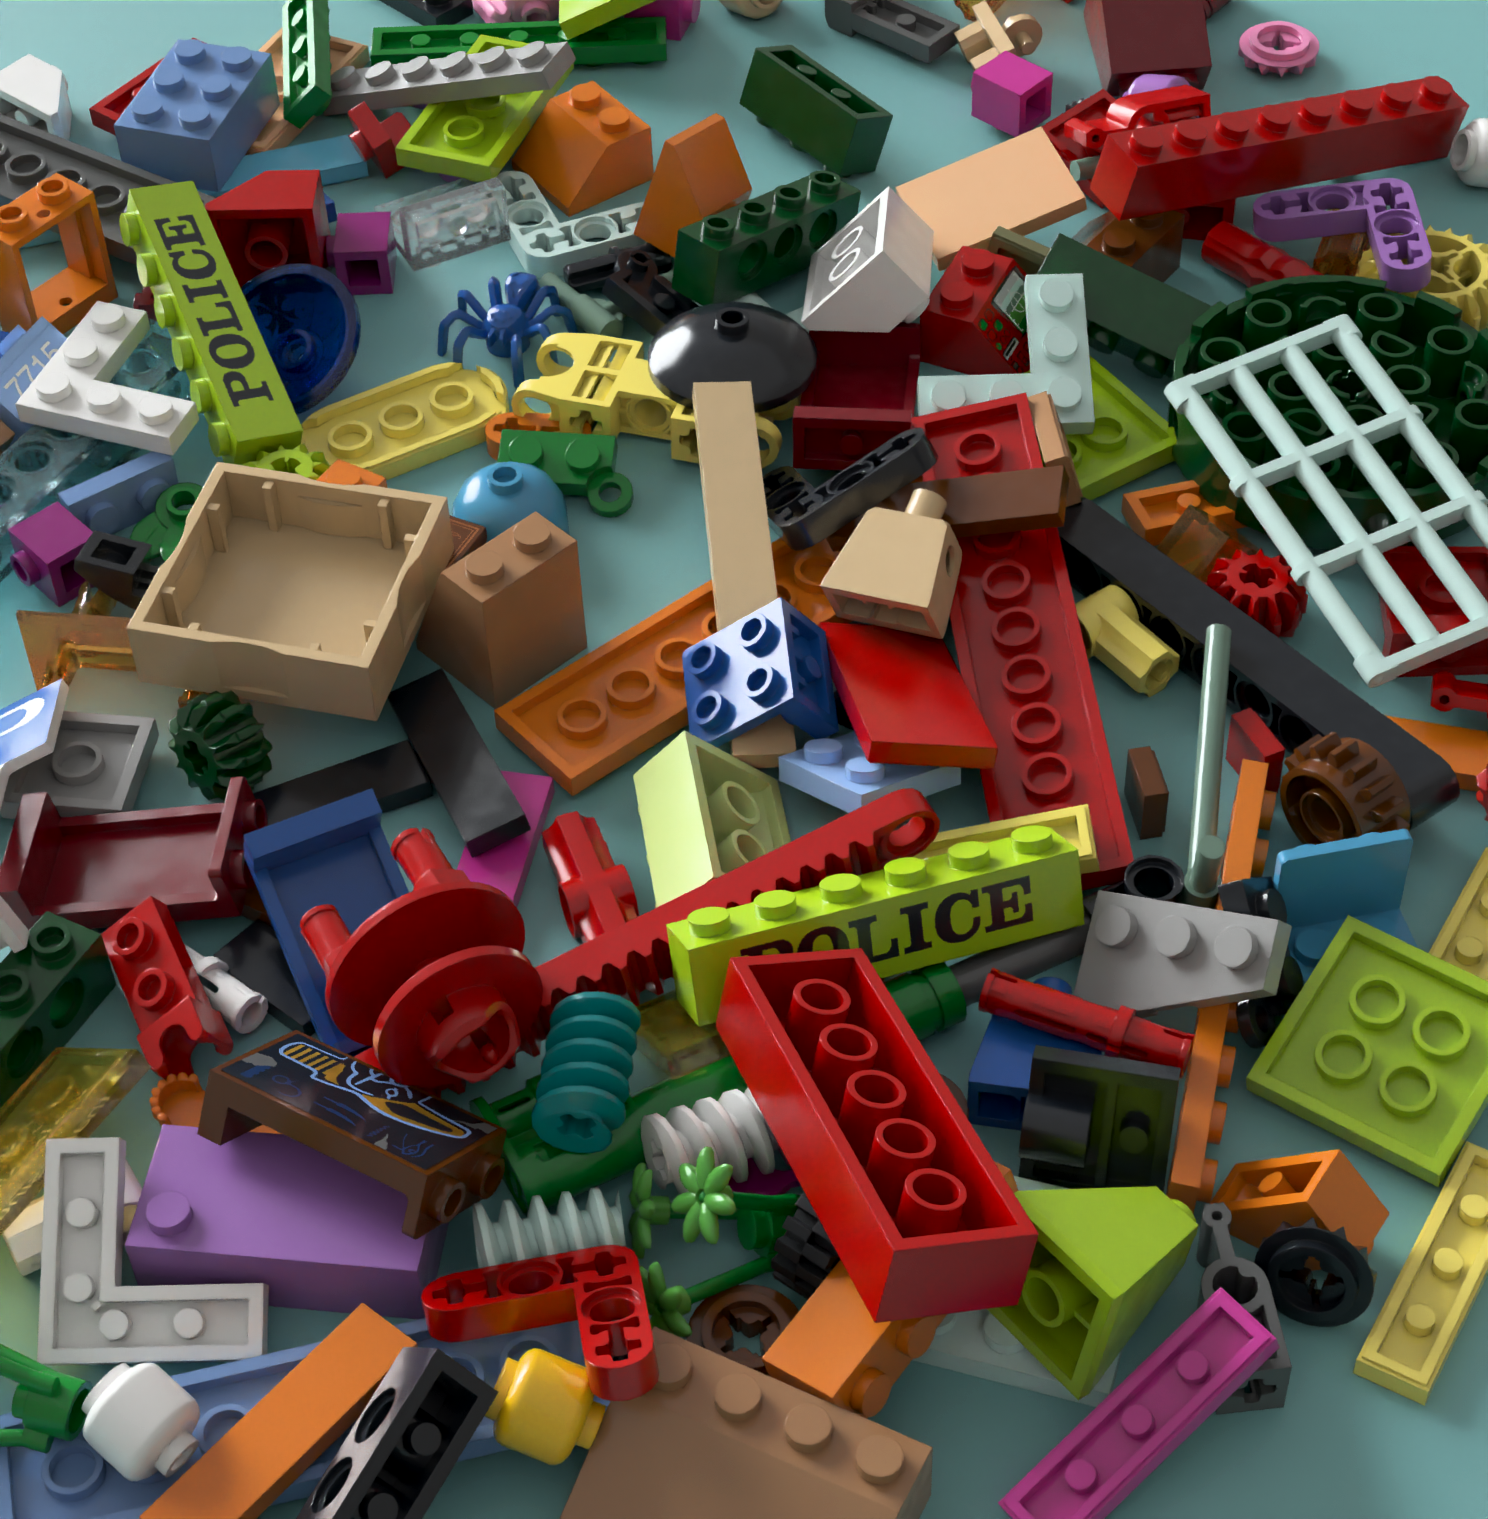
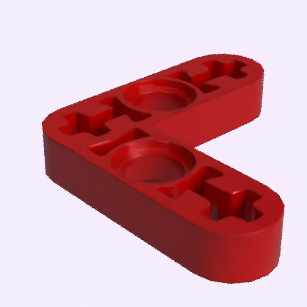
[421,1245,659,1401]

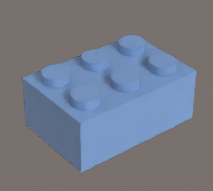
[114,39,280,192]

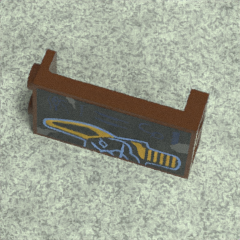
[197,1030,507,1240]

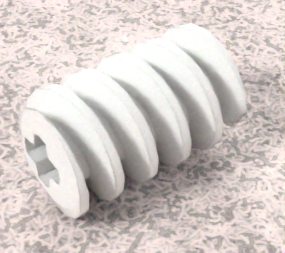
[641,1087,790,1194]

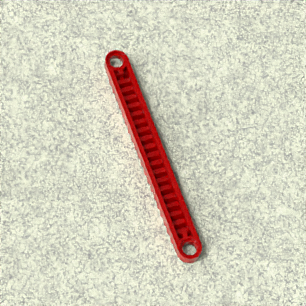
[354,788,940,1098]

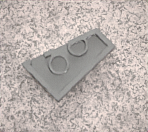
[1073,890,1292,1018]

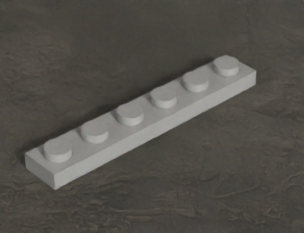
[323,41,576,116]

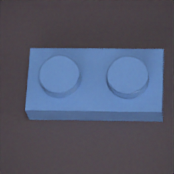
[58,451,178,534]

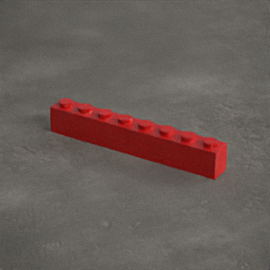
[1089,76,1470,221]

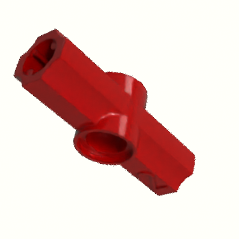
[541,811,639,944]

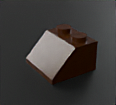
[1071,210,1185,283]

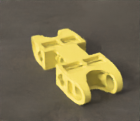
[511,332,802,468]

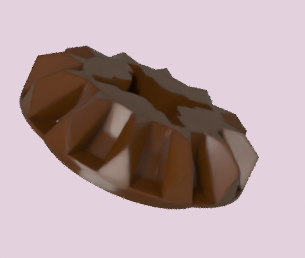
[686,1284,799,1376]

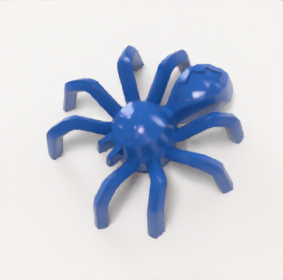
[437,272,578,388]

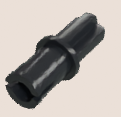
[563,242,672,293]

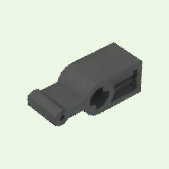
[1196,1202,1292,1415]

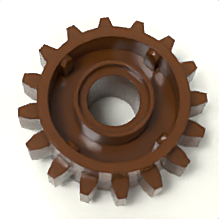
[1280,732,1411,845]

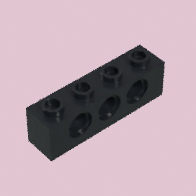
[296,1347,499,1519]

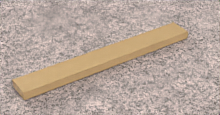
[692,381,797,768]

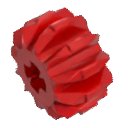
[1204,547,1308,638]

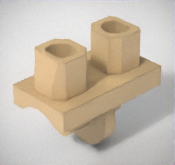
[954,0,1043,71]

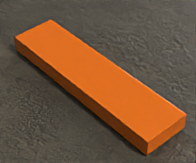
[139,1302,418,1519]

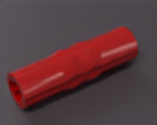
[1201,221,1324,287]

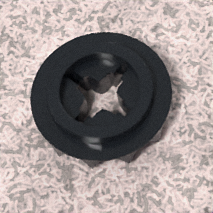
[1254,1217,1377,1327]

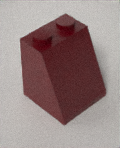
[1083,0,1212,97]

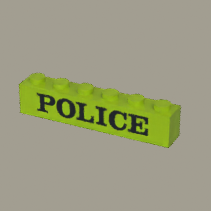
[119,181,303,465]
[666,825,1085,1027]

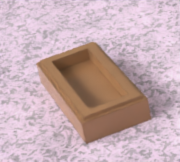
[1027,391,1083,507]

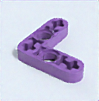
[1253,178,1432,292]

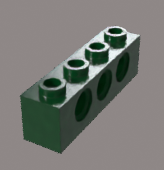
[671,170,861,306]
[0,911,116,1122]

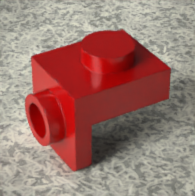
[347,101,411,179]

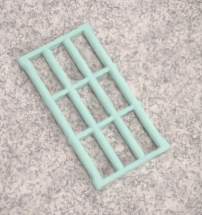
[1164,314,1488,688]

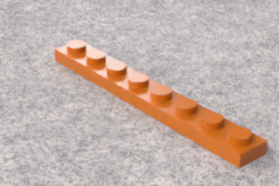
[1166,759,1277,1213]

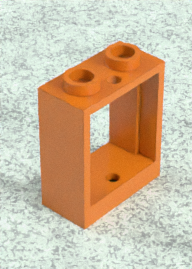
[0,173,118,334]

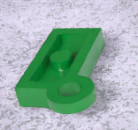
[497,429,634,518]

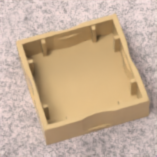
[126,462,454,721]

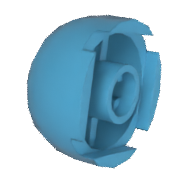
[452,461,569,543]

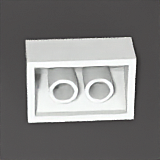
[801,186,934,333]

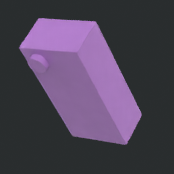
[125,1124,449,1319]

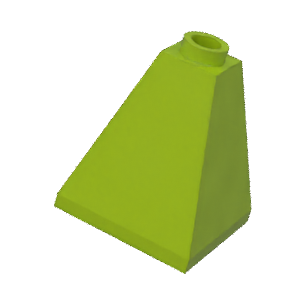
[987,1186,1199,1401]

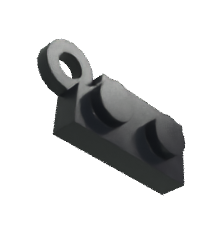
[1218,876,1303,1049]

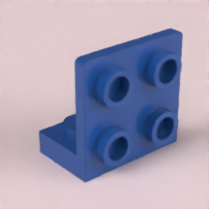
[682,597,839,747]

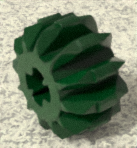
[168,690,273,801]

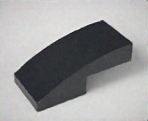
[74,530,159,610]

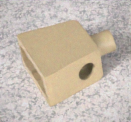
[820,489,962,639]

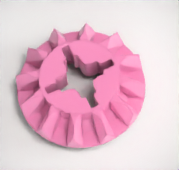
[1238,21,1319,78]

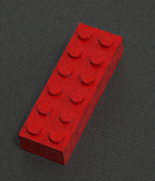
[715,948,1039,1323]

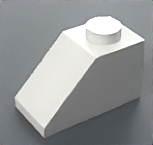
[0,54,72,140]

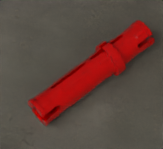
[978,968,1196,1079]

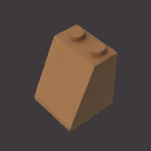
[416,511,587,709]

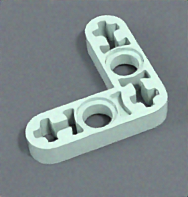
[487,171,647,278]

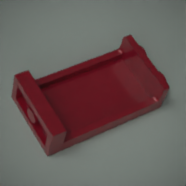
[793,322,921,470]
[0,776,268,930]

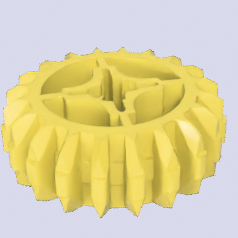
[1355,225,1488,331]

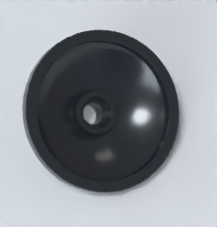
[648,302,817,413]

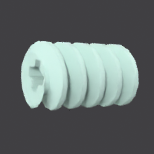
[472,1187,626,1268]

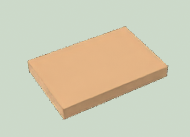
[895,126,1087,272]

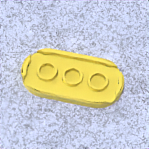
[301,362,509,481]

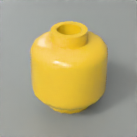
[484,1348,606,1465]

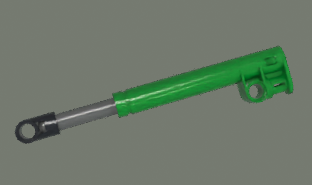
[469,855,1184,1218]

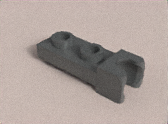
[825,0,960,64]

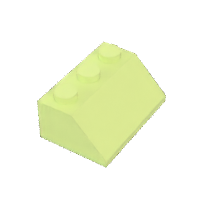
[633,730,791,908]

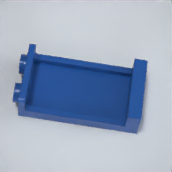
[244,788,409,1057]

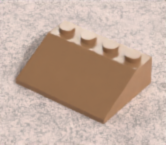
[560,1326,933,1519]

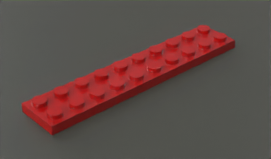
[912,393,1134,891]

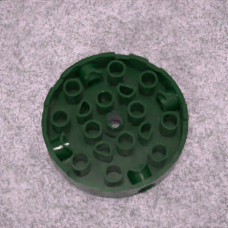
[1167,275,1488,551]

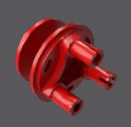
[300,828,543,1088]

